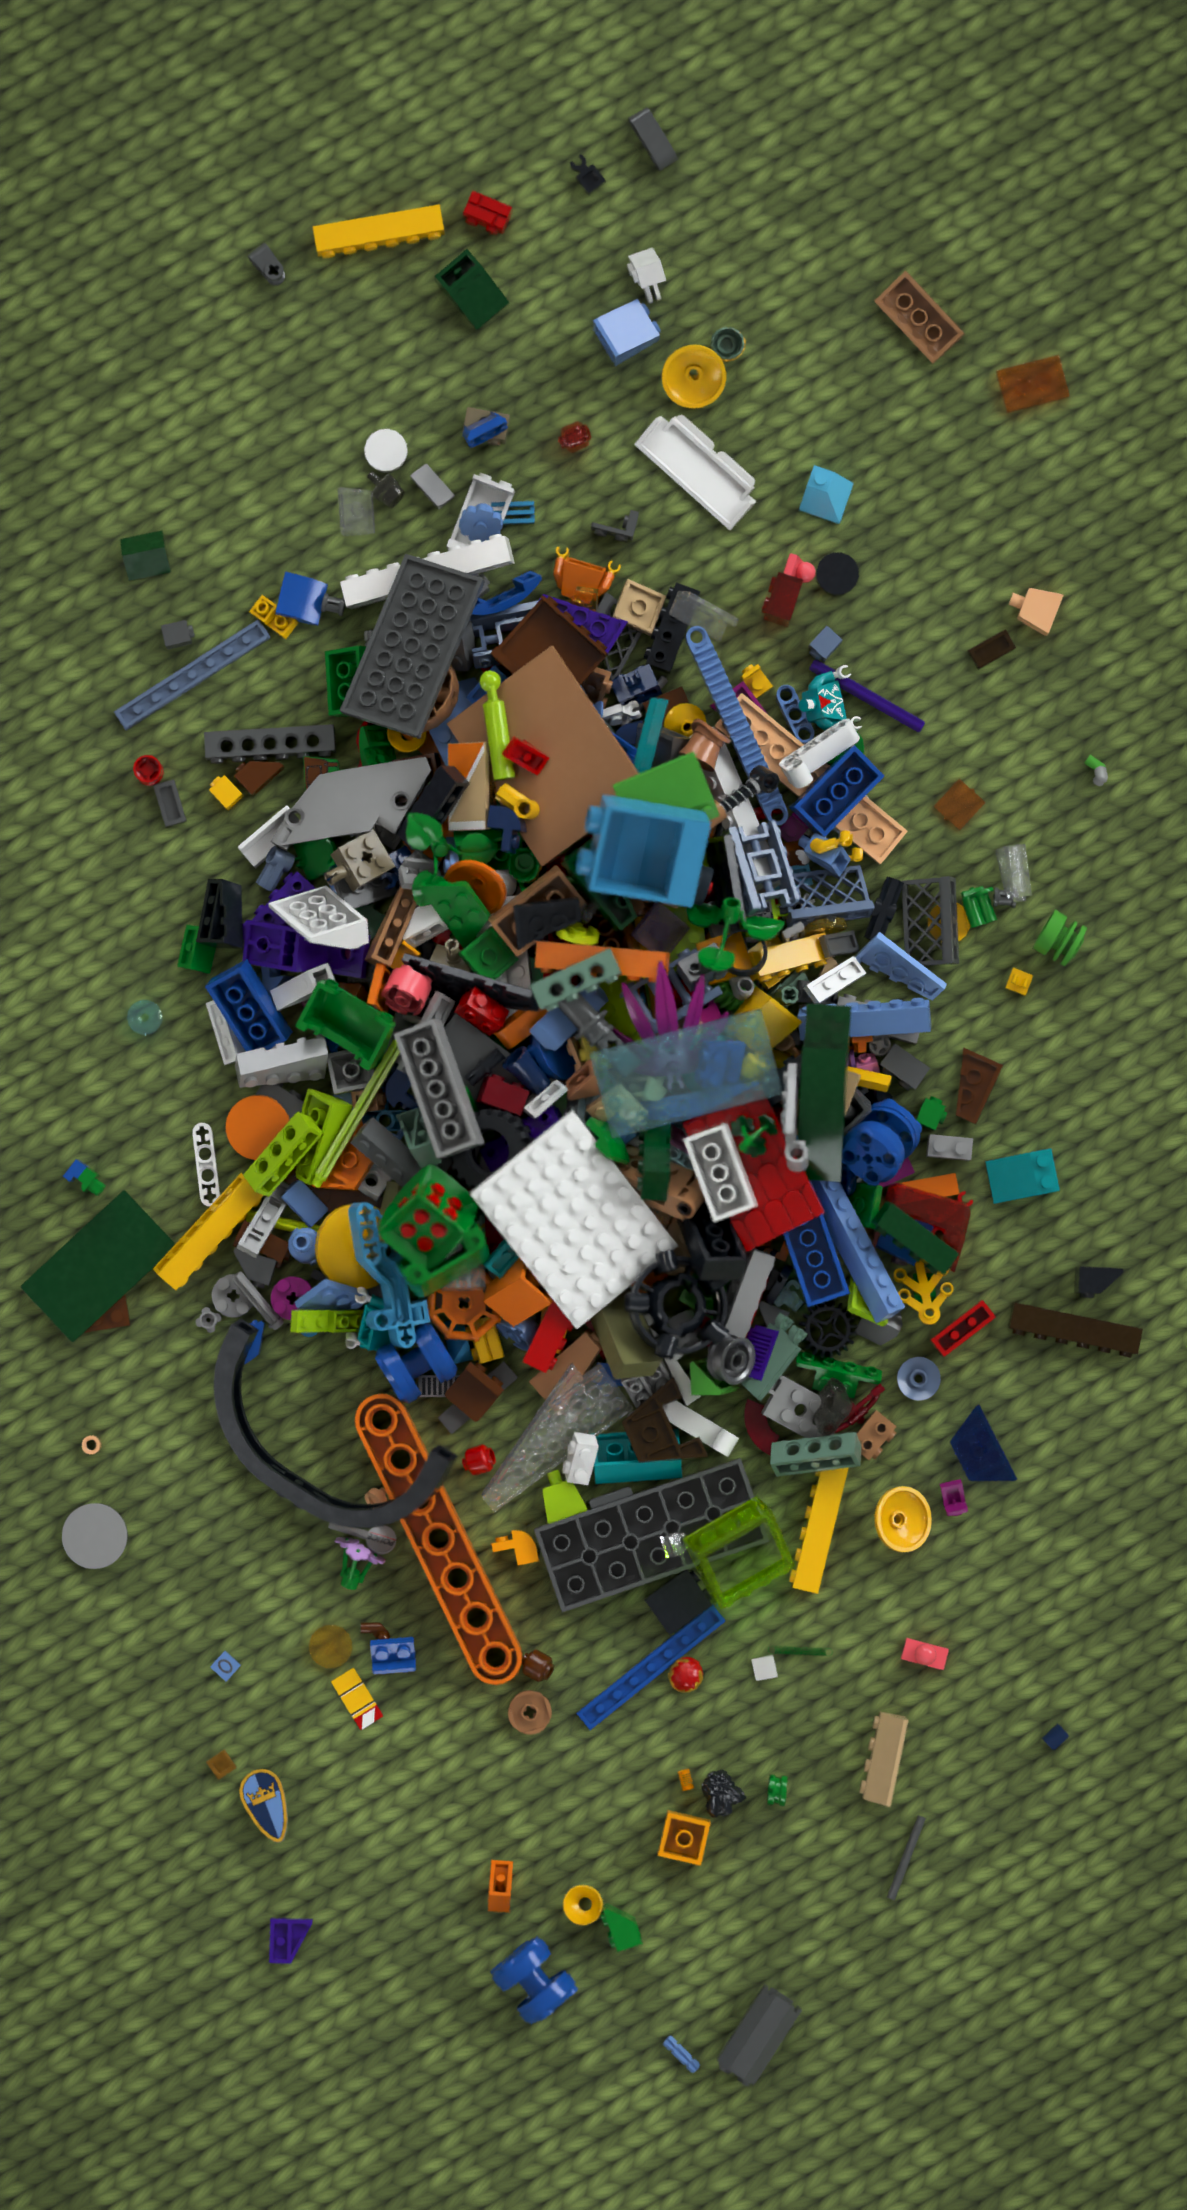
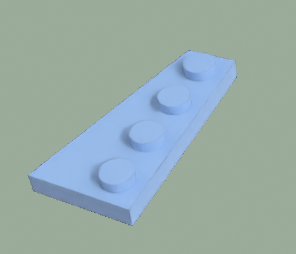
[855,932,947,1001]

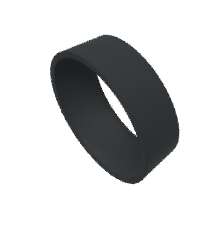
[723,929,767,977]

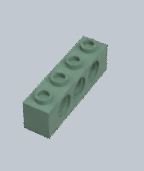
[530,948,622,1012]
[770,1432,862,1477]

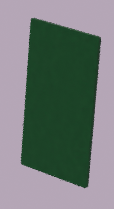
[20,1190,175,1342]

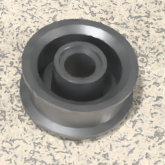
[707,1334,755,1385]

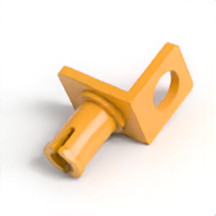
[391,940,421,969]

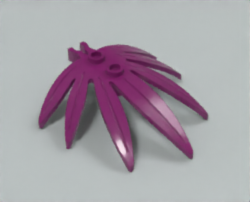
[612,961,733,1089]

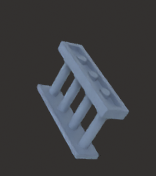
[619,948,723,1034]

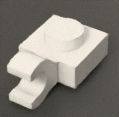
[602,701,642,726]

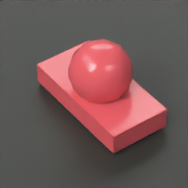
[783,553,816,586]
[901,1638,949,1670]

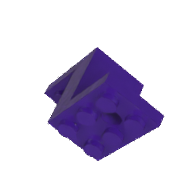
[242,920,371,978]

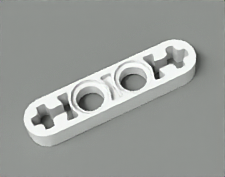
[192,1123,220,1207]

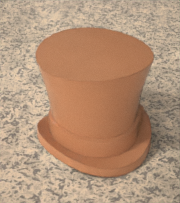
[679,719,731,772]

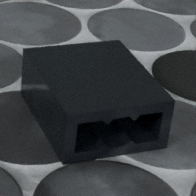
[644,1569,713,1635]

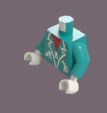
[799,665,862,731]
[345,1287,403,1351]

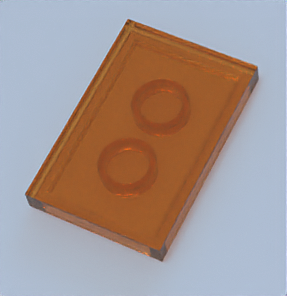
[996,355,1070,413]

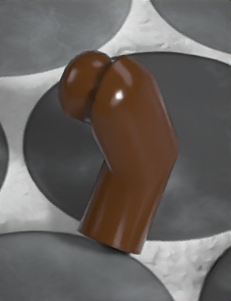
[361,1622,390,1640]

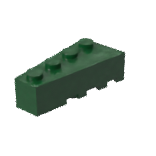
[871,1201,959,1275]

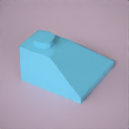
[799,465,854,524]

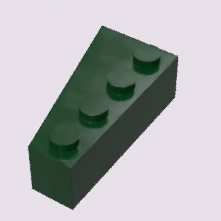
[561,837,637,931]
[637,1119,671,1201]

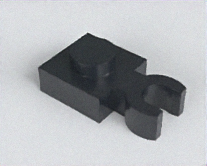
[570,154,606,195]

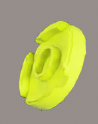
[556,922,600,945]

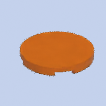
[226,1095,290,1160]

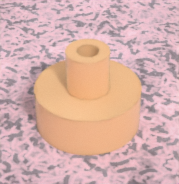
[365,1488,387,1504]

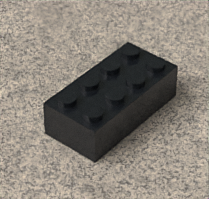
[677,1201,747,1280]

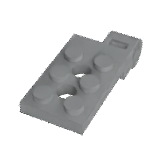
[781,1063,808,1172]
[761,1375,847,1438]

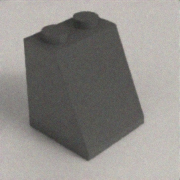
[635,723,690,769]

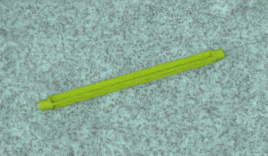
[311,1039,400,1188]

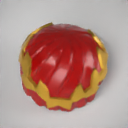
[668,1657,703,1693]

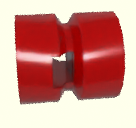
[133,755,164,786]

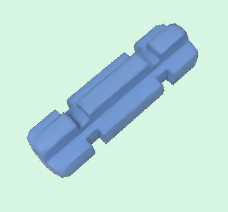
[663,2036,700,2073]

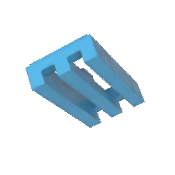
[491,501,535,524]

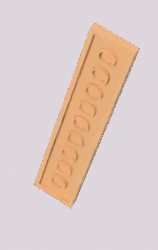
[714,693,908,865]

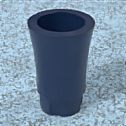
[503,1046,551,1096]

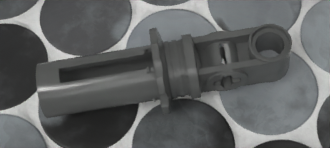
[551,984,641,1078]

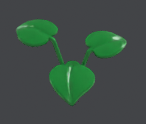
[406,813,498,907]
[686,897,785,971]

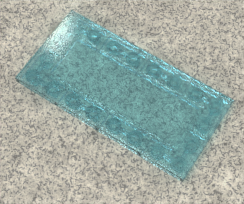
[590,1008,783,1138]

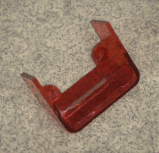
[871,1183,971,1272]

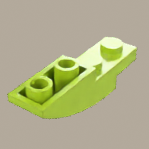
[290,1309,364,1333]

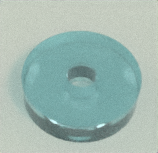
[127,1000,163,1035]

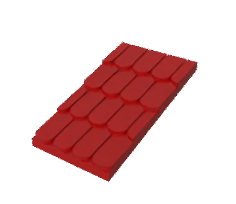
[683,1083,825,1252]

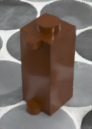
[233,1220,291,1269]

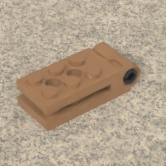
[613,1144,705,1220]

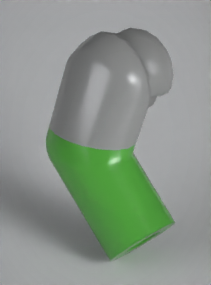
[1084,754,1108,786]

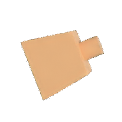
[1009,588,1063,636]

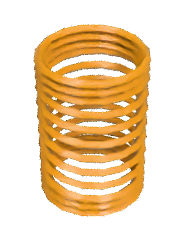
[677,1769,695,1791]

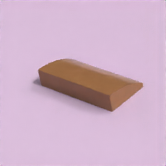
[874,271,965,363]

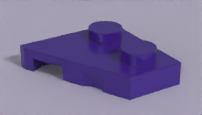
[269,1918,313,1964]

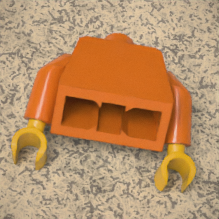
[553,546,621,607]

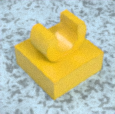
[1005,968,1033,996]

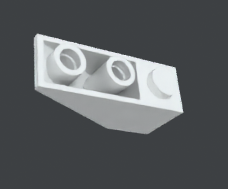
[270,963,336,1011]

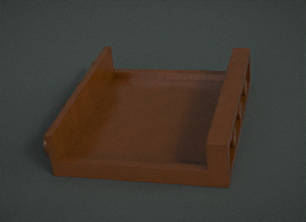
[490,595,608,686]

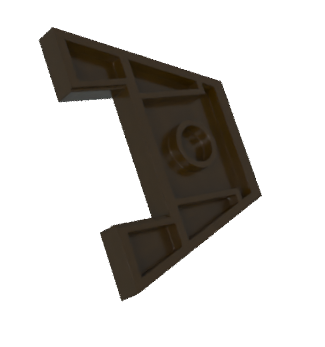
[622,1377,708,1463]

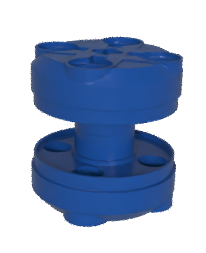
[842,1098,922,1186]
[375,1323,457,1404]
[490,1936,578,2025]

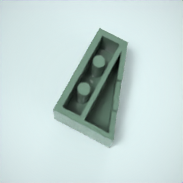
[396,1107,441,1169]

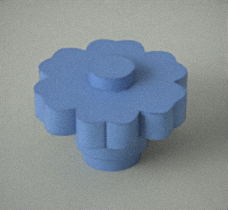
[459,503,503,542]

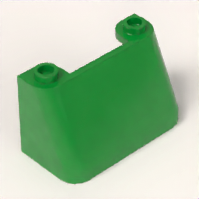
[295,978,396,1071]
[396,1222,490,1297]

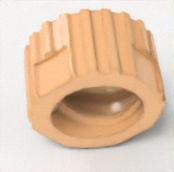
[81,1435,102,1455]

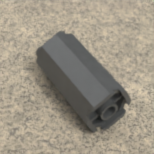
[717,1984,802,2087]

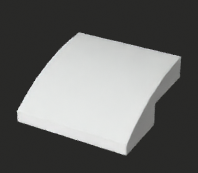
[523,1078,568,1119]

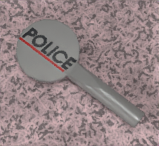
[328,1523,396,1555]

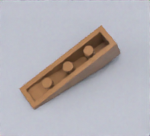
[365,885,417,968]

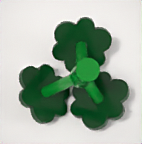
[731,1114,778,1158]

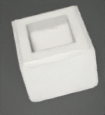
[751,1655,778,1681]

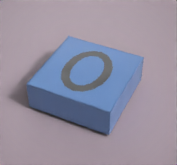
[210,1651,241,1681]

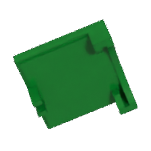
[293,837,337,882]

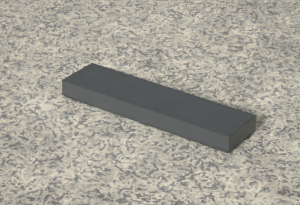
[438,1361,518,1434]

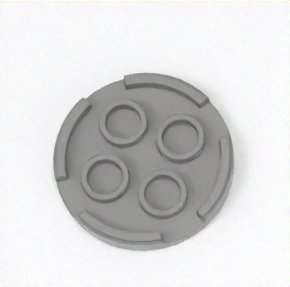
[62,1503,128,1569]

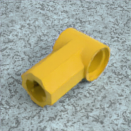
[495,783,539,819]

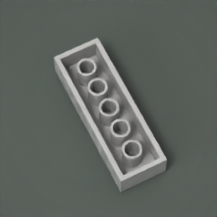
[394,1019,484,1159]

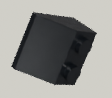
[1074,1266,1123,1298]

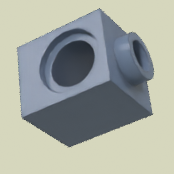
[808,626,843,662]

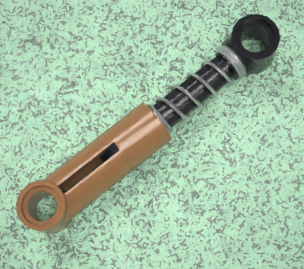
[710,765,779,829]

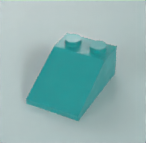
[985,1148,1060,1204]

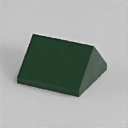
[120,530,171,581]

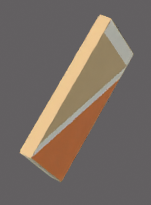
[448,742,490,831]

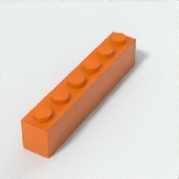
[535,941,670,983]

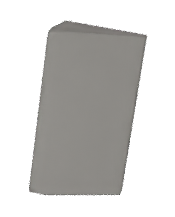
[410,464,455,510]

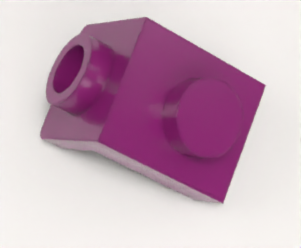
[940,1479,968,1516]

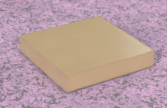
[612,579,666,636]

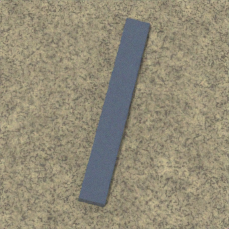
[114,619,271,731]

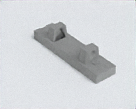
[237,1182,290,1258]

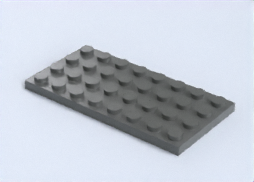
[340,554,485,739]

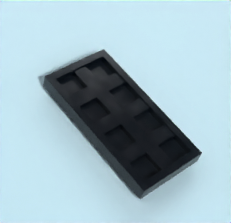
[706,835,747,925]

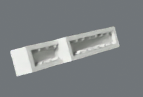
[630,1286,701,1406]

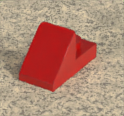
[502,736,549,776]

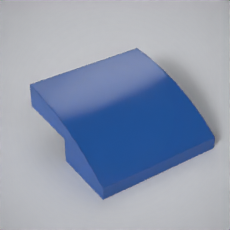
[275,572,328,626]

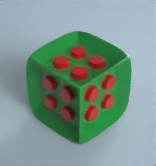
[378,1164,478,1272]

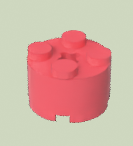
[381,964,432,1015]

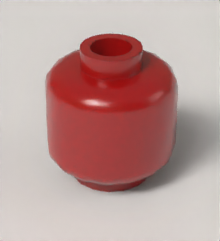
[462,1444,496,1476]

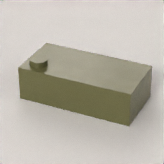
[590,1289,662,1379]

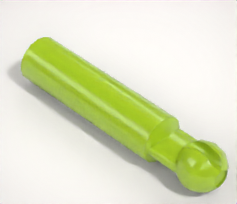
[480,671,515,781]

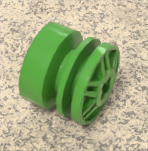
[1032,909,1087,967]

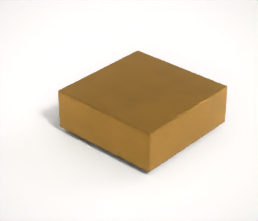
[206,1749,237,1780]

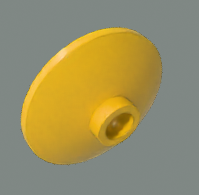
[664,703,707,737]

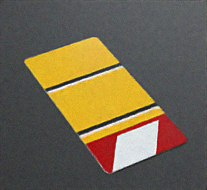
[331,1668,383,1730]

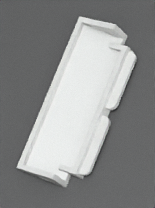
[634,415,756,530]

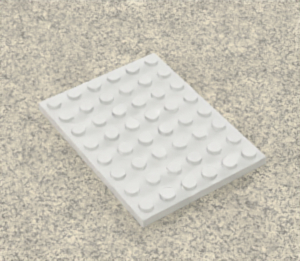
[469,1110,678,1329]

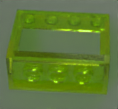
[682,1496,795,1610]

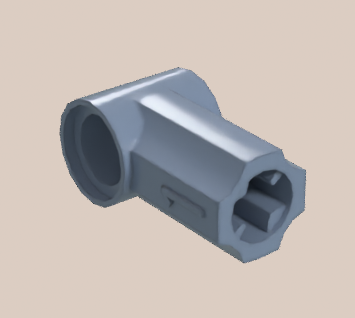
[256,846,295,892]

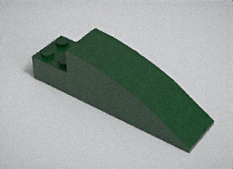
[798,1004,852,1182]

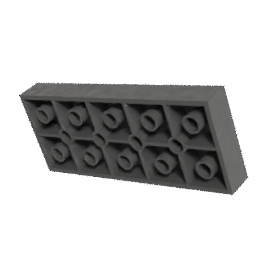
[534,1458,769,1612]

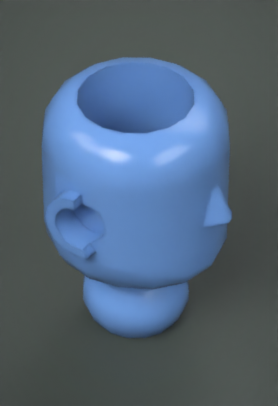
[288,1228,317,1266]

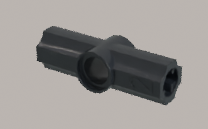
[864,876,904,940]

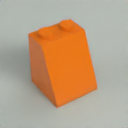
[483,1257,552,1327]

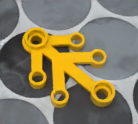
[893,1261,954,1325]

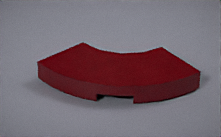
[744,1399,779,1456]

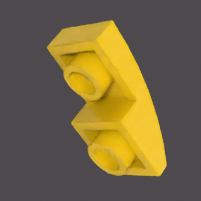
[249,595,299,639]

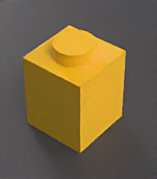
[209,775,244,811]

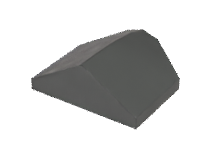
[855,1311,903,1346]

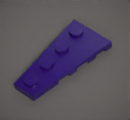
[537,594,628,653]

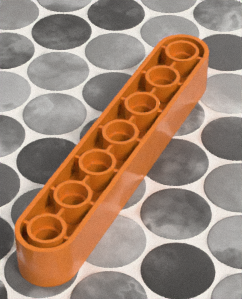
[355,1393,522,1685]

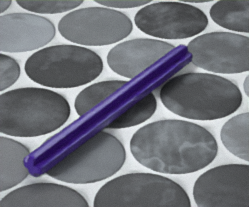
[809,659,925,732]

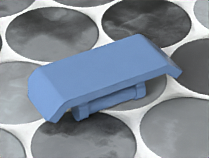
[530,980,609,1051]

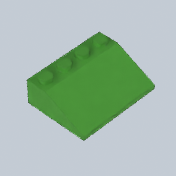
[612,751,720,820]

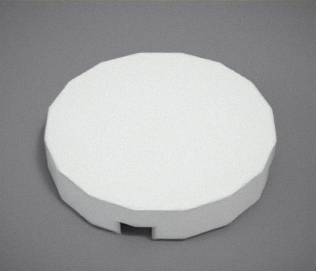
[365,429,408,473]

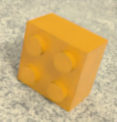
[658,1810,711,1866]

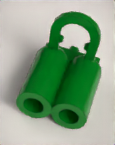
[961,886,997,929]

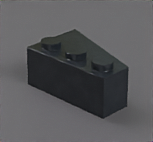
[196,879,243,949]

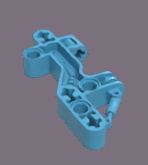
[348,1202,430,1348]

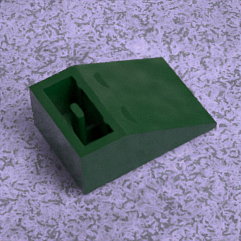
[434,249,510,330]

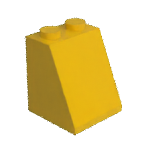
[724,986,802,1056]

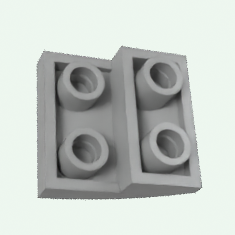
[621,1358,672,1409]

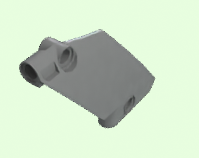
[271,757,431,851]

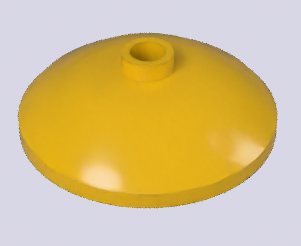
[662,345,726,408]
[875,1486,932,1552]

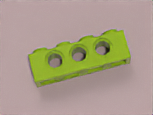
[243,1111,323,1197]

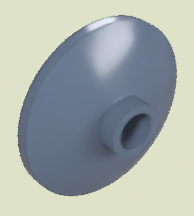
[897,1357,941,1400]

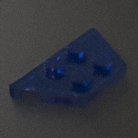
[949,1404,1018,1481]

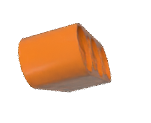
[494,1008,548,1049]

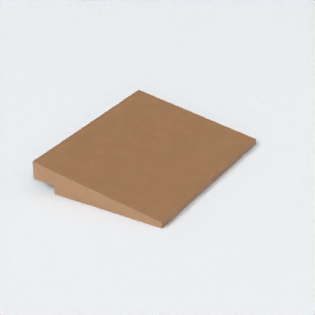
[447,646,639,866]

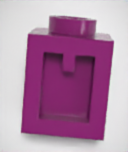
[780,812,809,842]

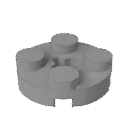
[212,1274,253,1318]

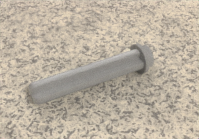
[232,1271,284,1330]

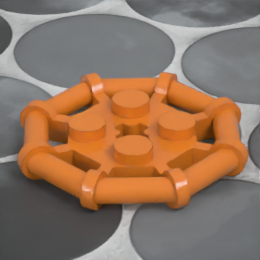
[427,1265,502,1342]

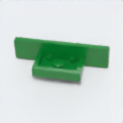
[795,1352,882,1398]

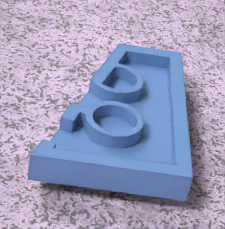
[295,1279,369,1309]

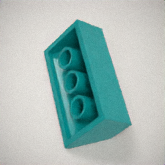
[593,1428,682,1484]

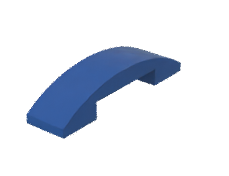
[472,571,542,615]

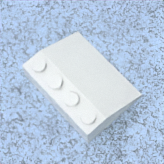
[268,885,369,949]

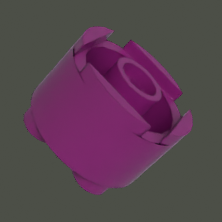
[271,1277,313,1320]

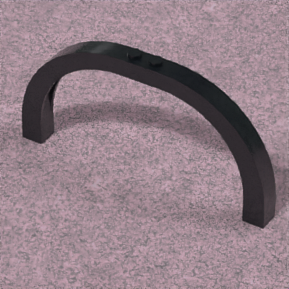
[214,1319,458,1528]

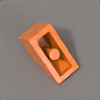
[488,1860,513,1913]

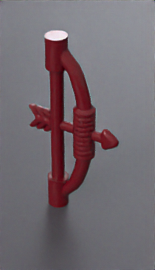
[821,1384,885,1435]

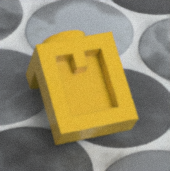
[740,664,773,699]

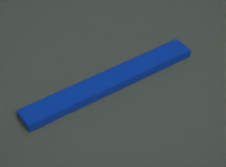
[576,1604,726,1730]

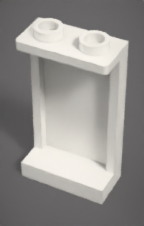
[446,473,515,549]

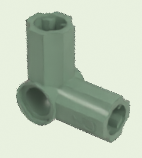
[767,970,809,1008]

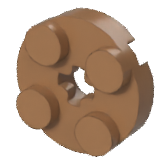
[508,1690,552,1735]

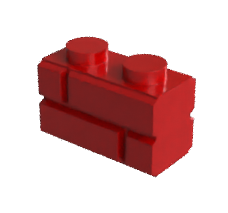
[463,191,513,235]

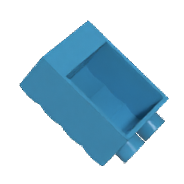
[576,795,711,907]

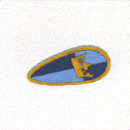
[239,1769,288,1843]

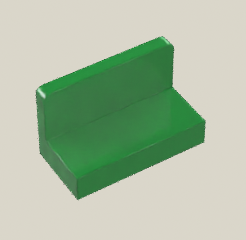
[177,925,216,974]

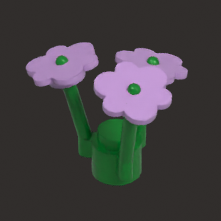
[335,1537,386,1590]

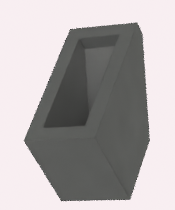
[234,1248,278,1288]

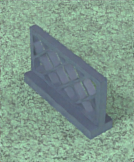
[779,865,875,928]

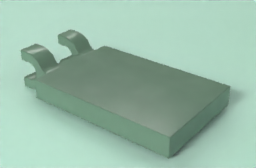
[741,1313,807,1401]

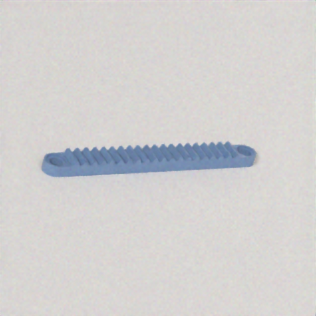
[685,626,788,826]

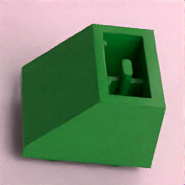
[601,1903,642,1952]

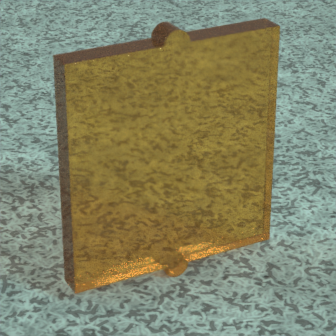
[934,779,986,830]

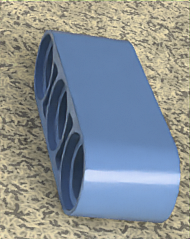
[776,685,814,745]

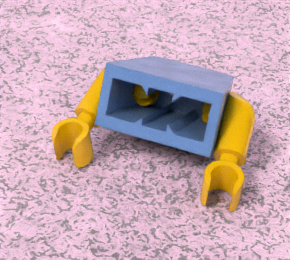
[798,830,863,877]

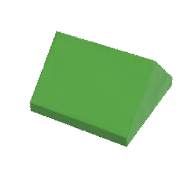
[690,1358,740,1395]

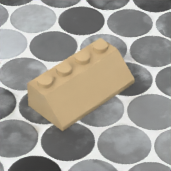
[859,1711,908,1807]

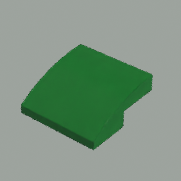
[359,725,397,767]
[586,1118,630,1165]

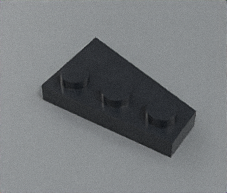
[513,897,581,950]

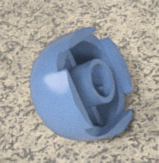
[496,1315,539,1352]

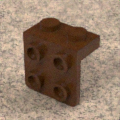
[445,1362,504,1422]

